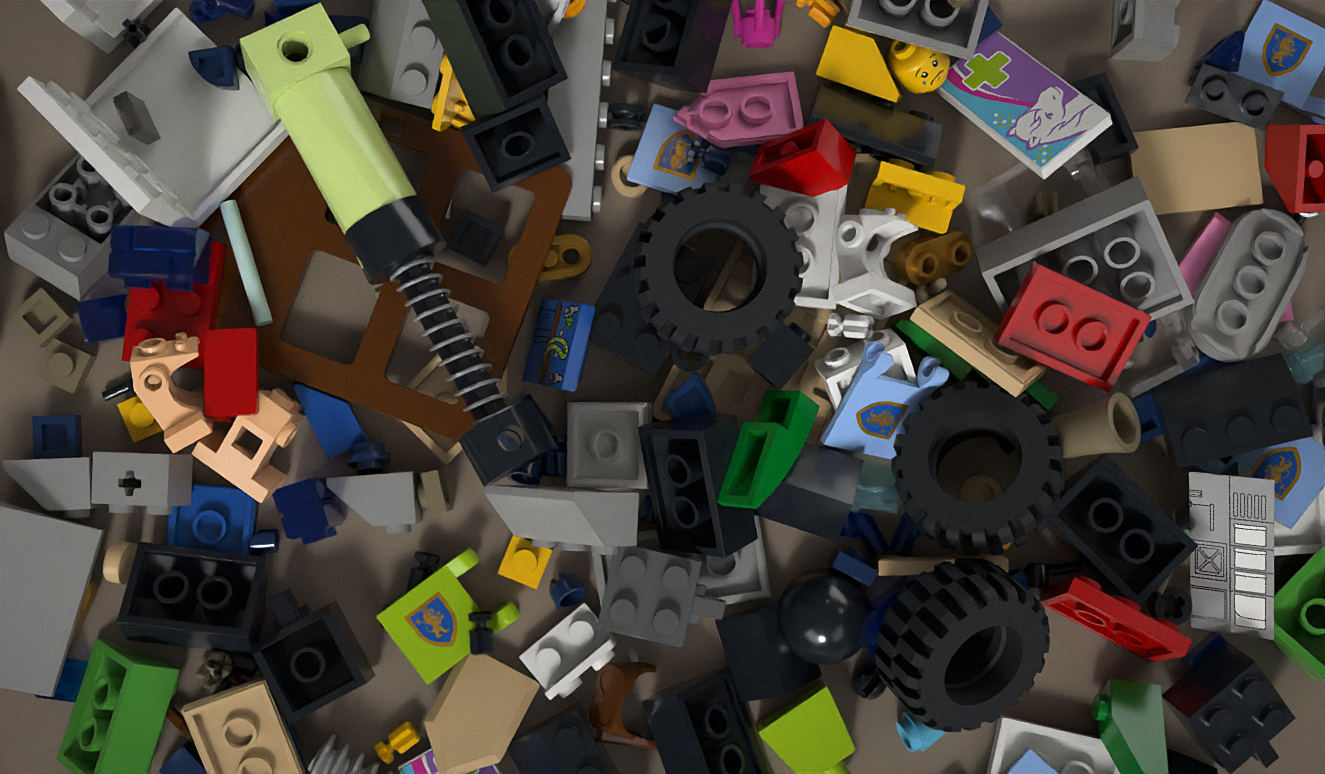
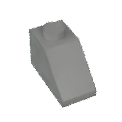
[3,457,105,518]
[326,471,422,534]

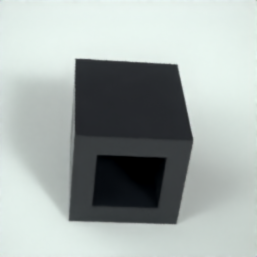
[746,322,815,390]

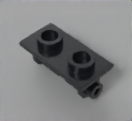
[1184,63,1284,132]

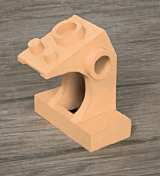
[130,332,212,454]
[191,387,306,503]

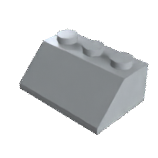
[356,0,445,109]
[846,0,989,61]
[1110,0,1180,62]
[484,485,639,555]

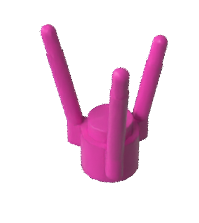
[730,0,785,48]

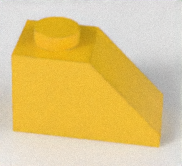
[816,21,902,104]

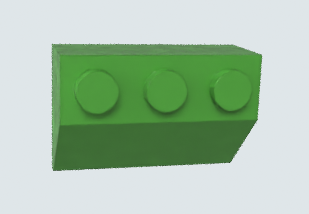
[1273,544,1325,682]
[56,638,180,774]

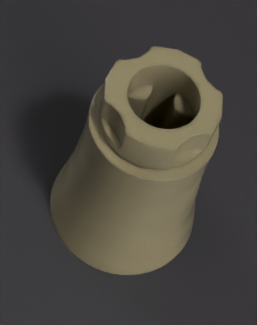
[1047,392,1141,459]

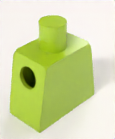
[756,681,856,774]

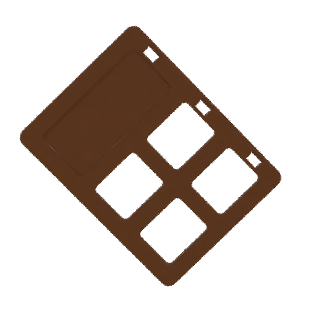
[125,66,573,442]

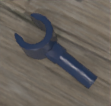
[250,529,280,557]

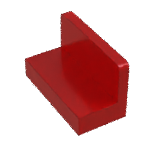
[204,328,259,422]

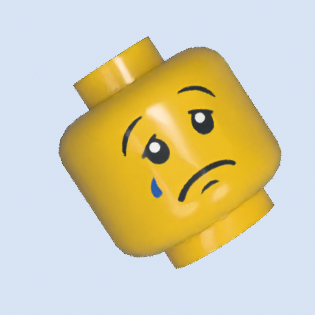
[886,40,950,94]

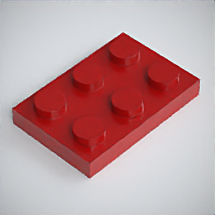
[121,234,226,370]
[993,261,1152,393]
[1039,576,1192,663]

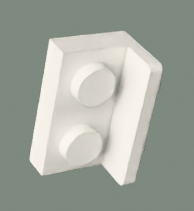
[814,328,917,412]
[519,601,617,700]

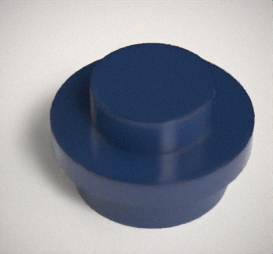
[347,442,391,474]

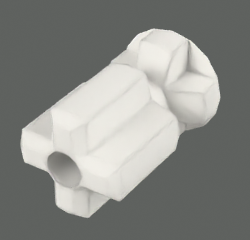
[827,312,874,339]

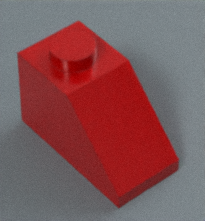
[749,119,857,197]
[1264,124,1325,213]

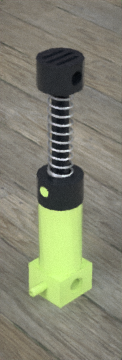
[239,2,557,487]

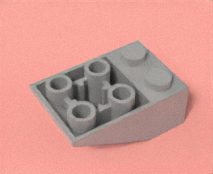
[4,152,142,302]

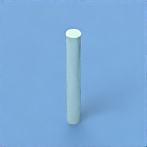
[219,200,273,326]

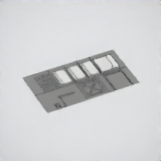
[1189,472,1274,640]

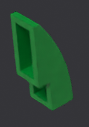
[717,390,820,509]

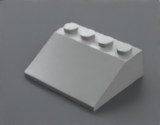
[975,176,1195,321]
[0,500,105,697]

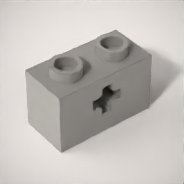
[91,452,193,515]

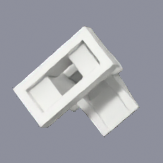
[832,208,918,320]

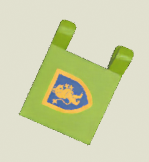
[376,547,520,685]

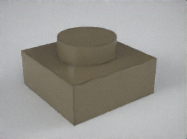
[10,287,76,348]
[35,338,97,394]
[417,469,453,516]

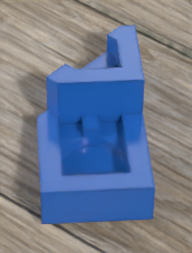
[293,381,368,459]

